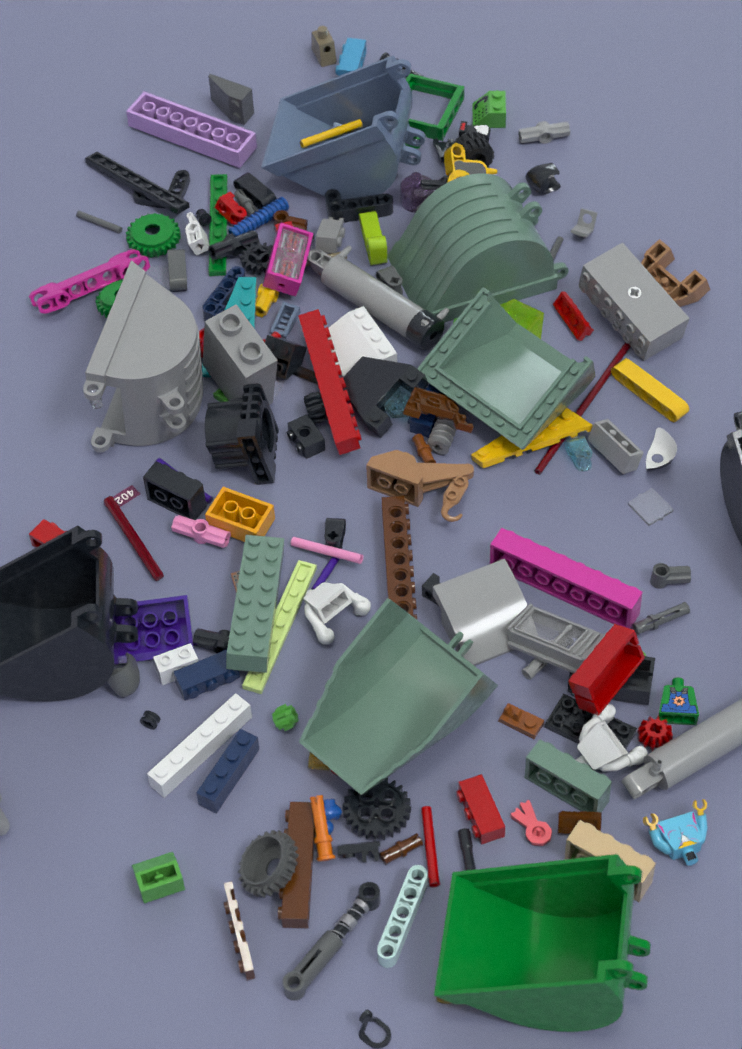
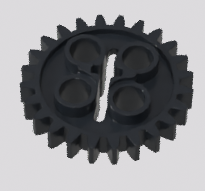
[343,778,411,841]

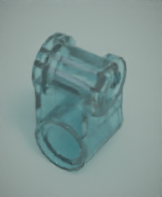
[565,435,593,471]

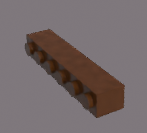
[278,802,315,929]

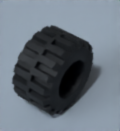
[451,131,494,168]

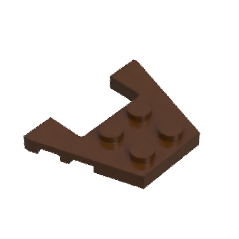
[403,387,474,433]

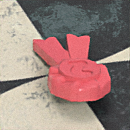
[511,800,552,846]

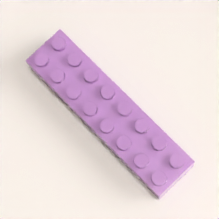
[126,92,257,168]

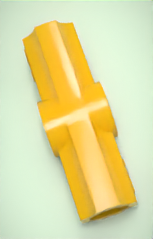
[255,284,279,317]

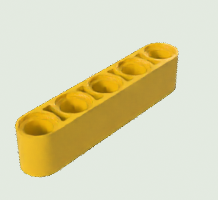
[611,358,689,422]

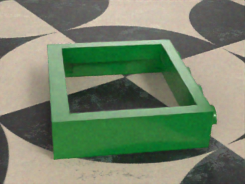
[406,74,465,141]

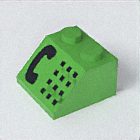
[473,90,506,128]

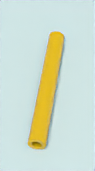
[300,119,362,148]

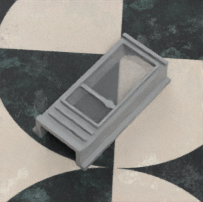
[507,603,606,673]

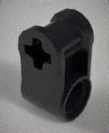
[324,518,346,549]

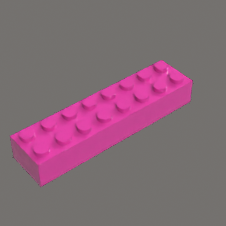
[490,528,643,629]

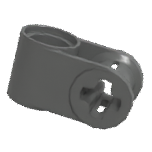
[376,266,403,295]

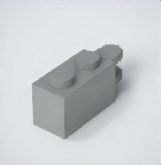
[316,217,345,253]

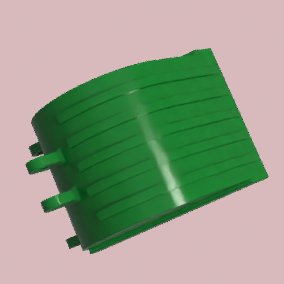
[434,854,651,1032]

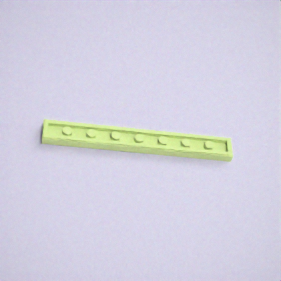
[242,560,317,694]

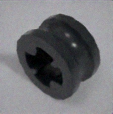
[140,710,161,730]

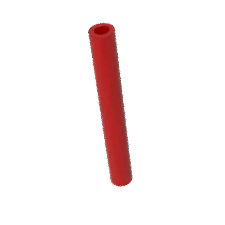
[421,806,440,887]

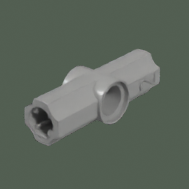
[518,121,570,144]

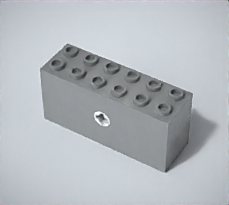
[578,242,690,361]

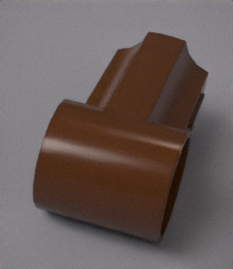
[274,210,308,231]

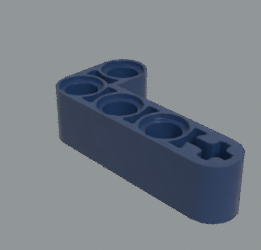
[202,266,245,321]

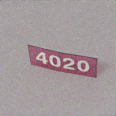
[103,485,140,507]

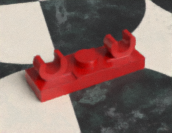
[553,291,594,341]

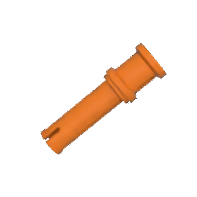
[310,795,336,862]

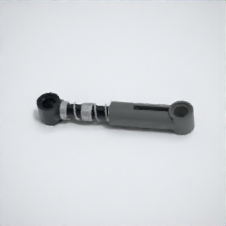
[283,882,381,1001]

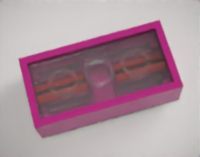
[262,222,313,297]

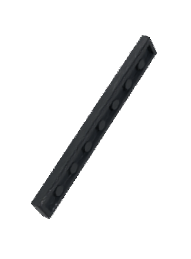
[85,151,190,215]

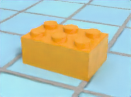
[205,487,275,542]

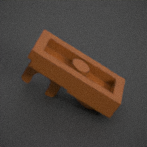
[498,703,544,739]

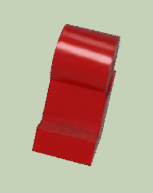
[214,191,247,225]

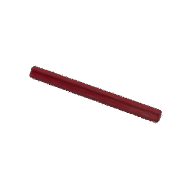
[104,496,164,581]

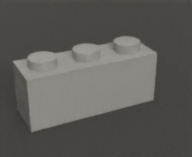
[588,419,644,474]

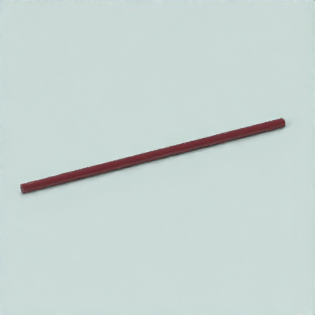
[534,342,631,475]

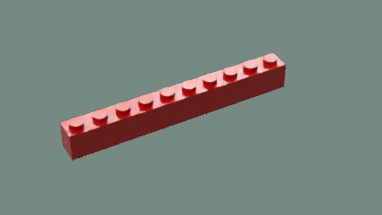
[298,309,362,455]

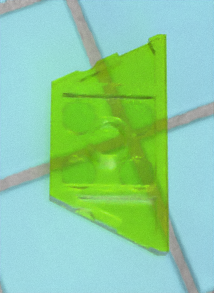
[500,299,544,339]

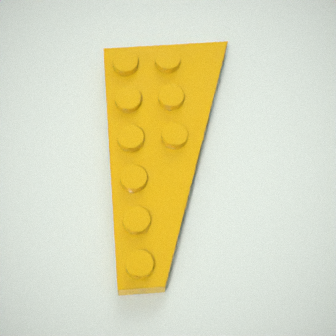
[471,408,593,468]

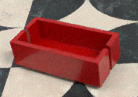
[568,624,645,716]

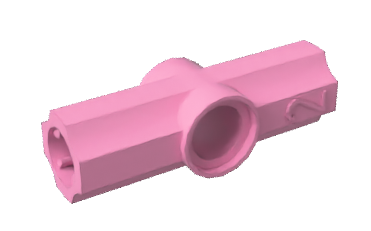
[171,515,231,548]

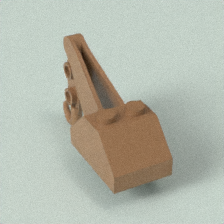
[366,450,474,522]

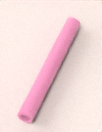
[291,537,363,564]

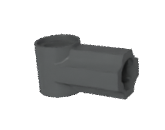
[650,563,691,589]

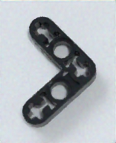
[133,170,190,209]

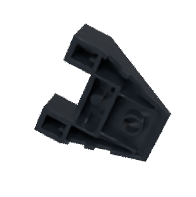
[343,356,429,438]

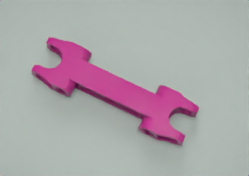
[29,249,150,314]

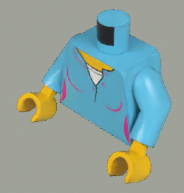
[642,799,707,866]

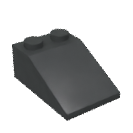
[208,74,254,125]

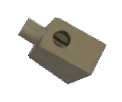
[311,26,337,67]

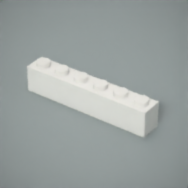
[147,693,252,798]

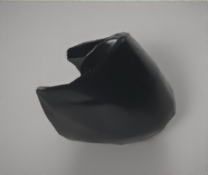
[525,162,561,195]

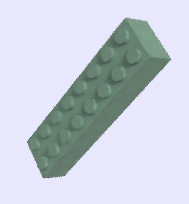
[226,535,284,673]

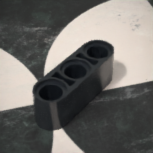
[233,172,277,210]

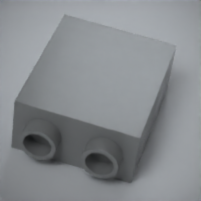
[203,304,278,405]

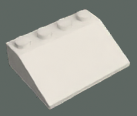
[328,306,397,377]

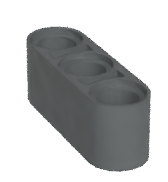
[167,249,187,291]

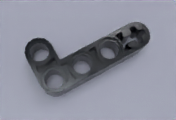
[325,189,394,223]

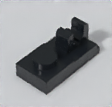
[337,841,380,863]

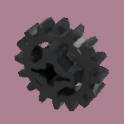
[240,242,273,275]

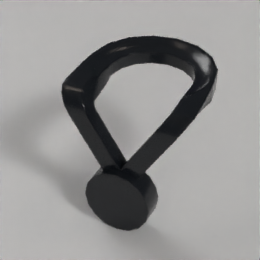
[359,1009,392,1049]

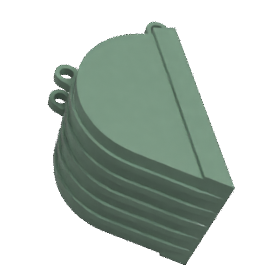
[387,173,569,322]

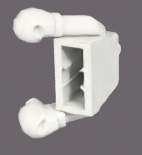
[304,582,371,645]
[576,704,648,772]

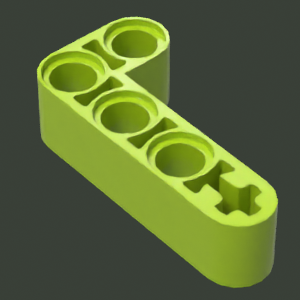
[359,211,388,266]

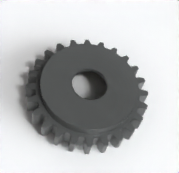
[238,830,299,898]

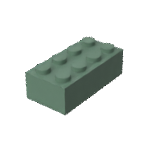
[525,739,612,812]

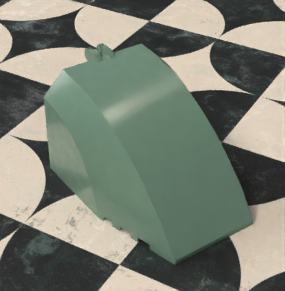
[299,598,498,795]

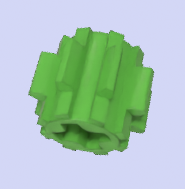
[272,704,299,731]

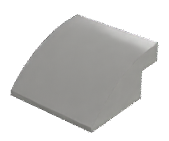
[433,559,539,666]

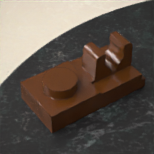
[558,811,602,834]

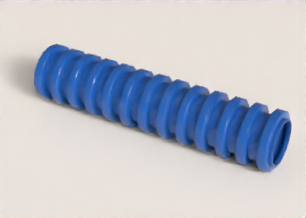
[228,197,289,236]

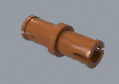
[412,434,436,463]

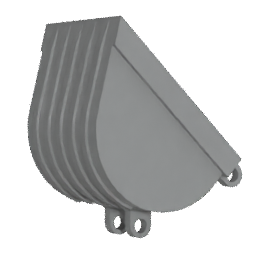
[83,261,203,452]

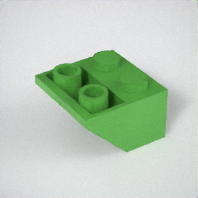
[132,852,185,903]

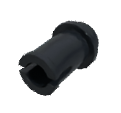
[196,209,212,226]

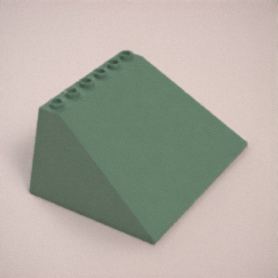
[417,287,596,450]

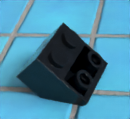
[265,335,307,380]

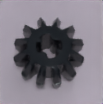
[303,392,328,424]

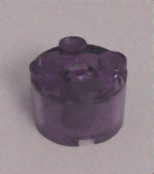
[400,172,434,213]

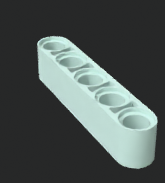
[377,865,428,968]

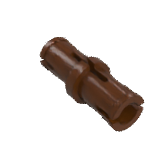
[379,833,423,865]

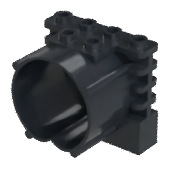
[205,383,279,485]

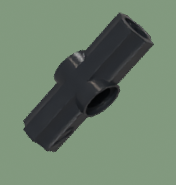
[208,230,259,260]
[193,628,230,654]

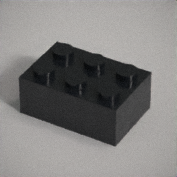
[143,461,207,520]

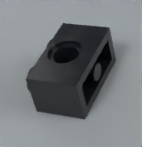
[286,414,326,459]

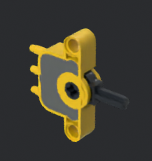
[419,143,497,190]

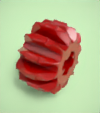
[637,716,673,751]

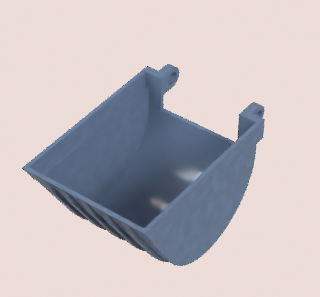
[261,55,426,200]

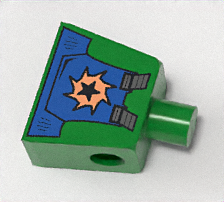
[658,677,699,726]

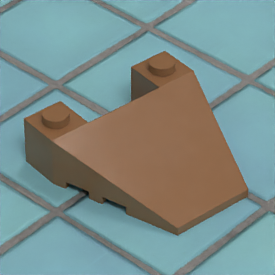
[641,239,710,307]

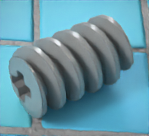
[427,417,457,455]

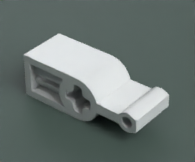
[185,212,209,256]

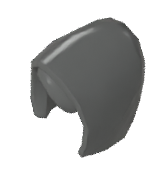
[107,652,140,697]

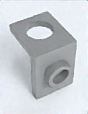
[571,208,598,237]

